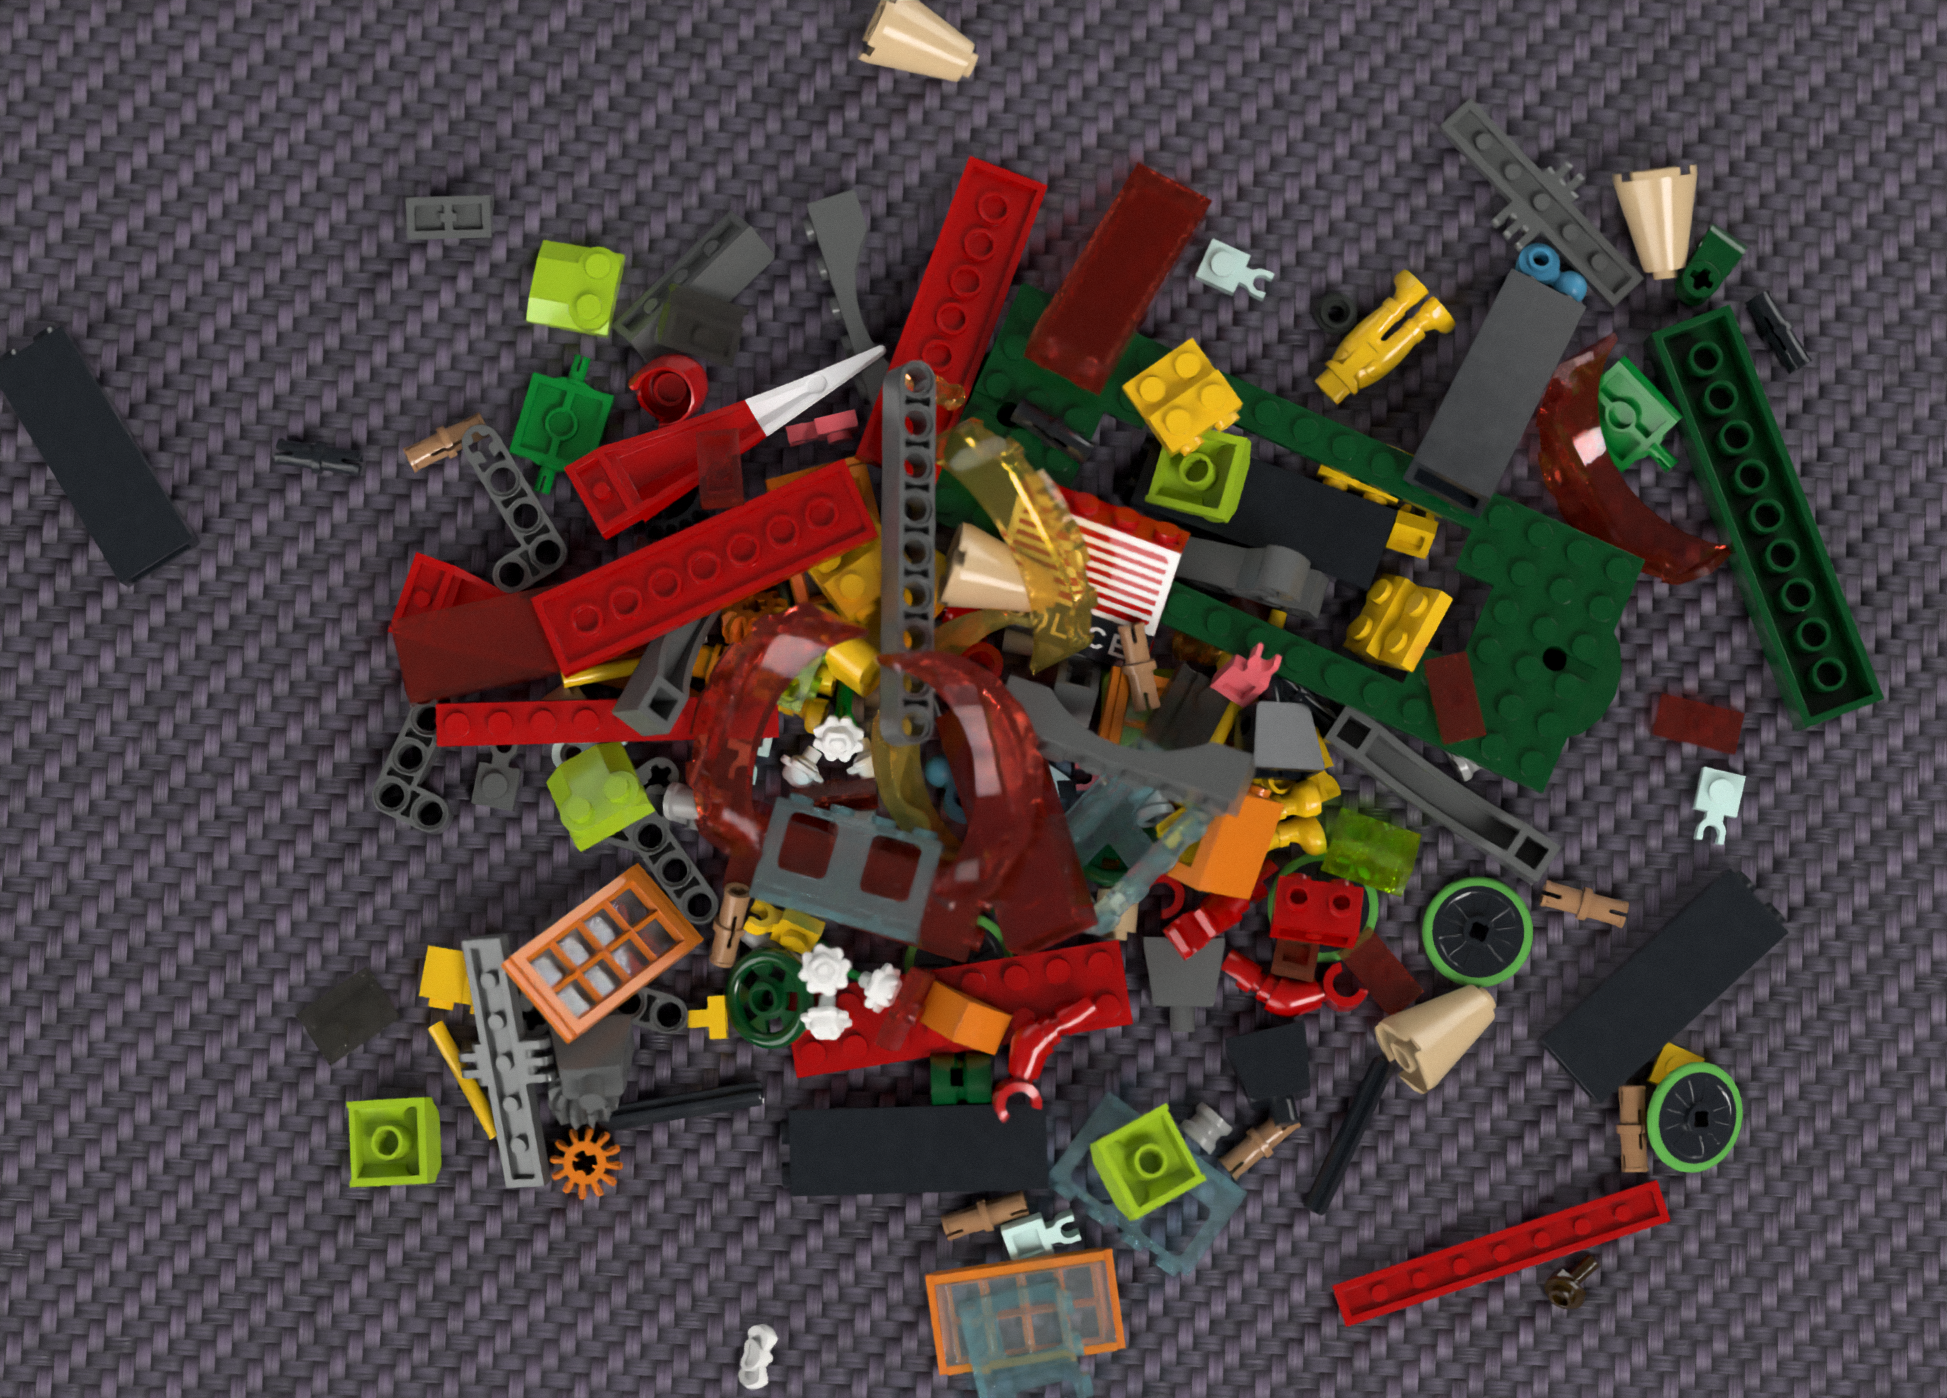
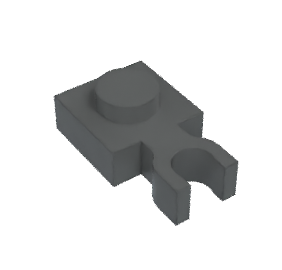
[471,744,522,812]

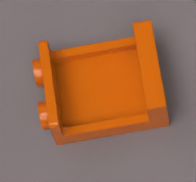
[1167,782,1285,900]

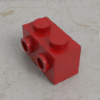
[1269,873,1364,949]

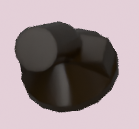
[1544,1253,1601,1309]

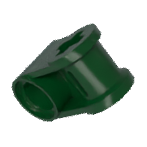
[1675,223,1748,307]

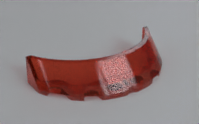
[1536,332,1732,585]
[686,602,870,862]
[876,650,1043,910]

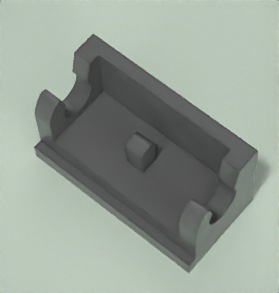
[405,195,495,240]

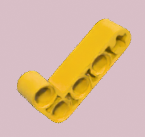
[825,549,948,698]

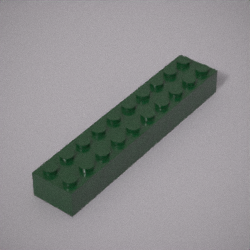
[1643,304,1885,732]

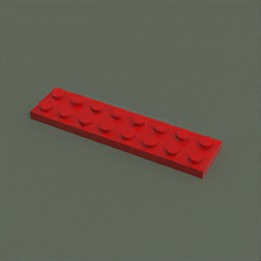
[854,156,1048,485]
[530,458,880,678]
[788,939,1134,1078]

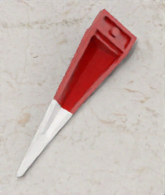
[564,345,887,540]

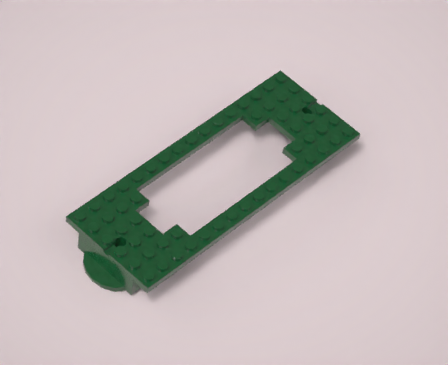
[935,283,1645,794]

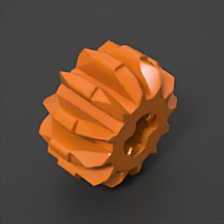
[720,590,792,656]
[550,1126,623,1199]

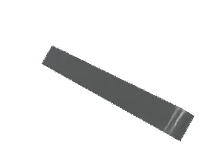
[880,360,936,747]

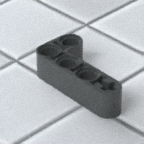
[462,425,567,593]
[372,661,470,835]

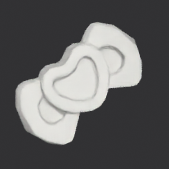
[738,1324,778,1390]

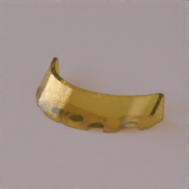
[935,417,1098,674]
[871,609,1035,864]

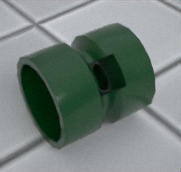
[930,1051,992,1106]

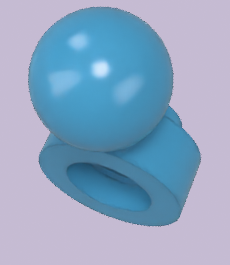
[1515,243,1587,302]
[925,754,987,824]

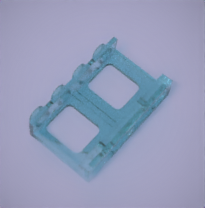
[1024,738,1216,936]
[749,793,946,945]
[1048,1091,1248,1278]
[958,1277,1094,1398]

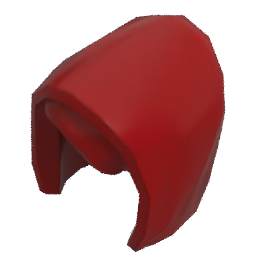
[628,353,708,429]

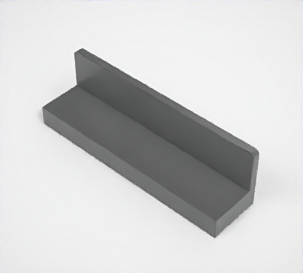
[611,210,775,363]

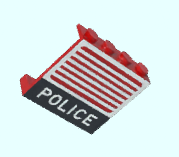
[982,475,1191,668]

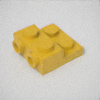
[1122,338,1243,457]
[807,508,912,627]
[1343,573,1453,672]

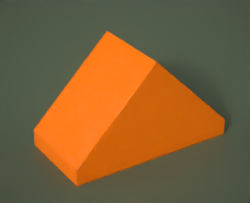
[917,980,1013,1055]

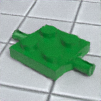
[509,354,615,495]
[1565,355,1683,473]

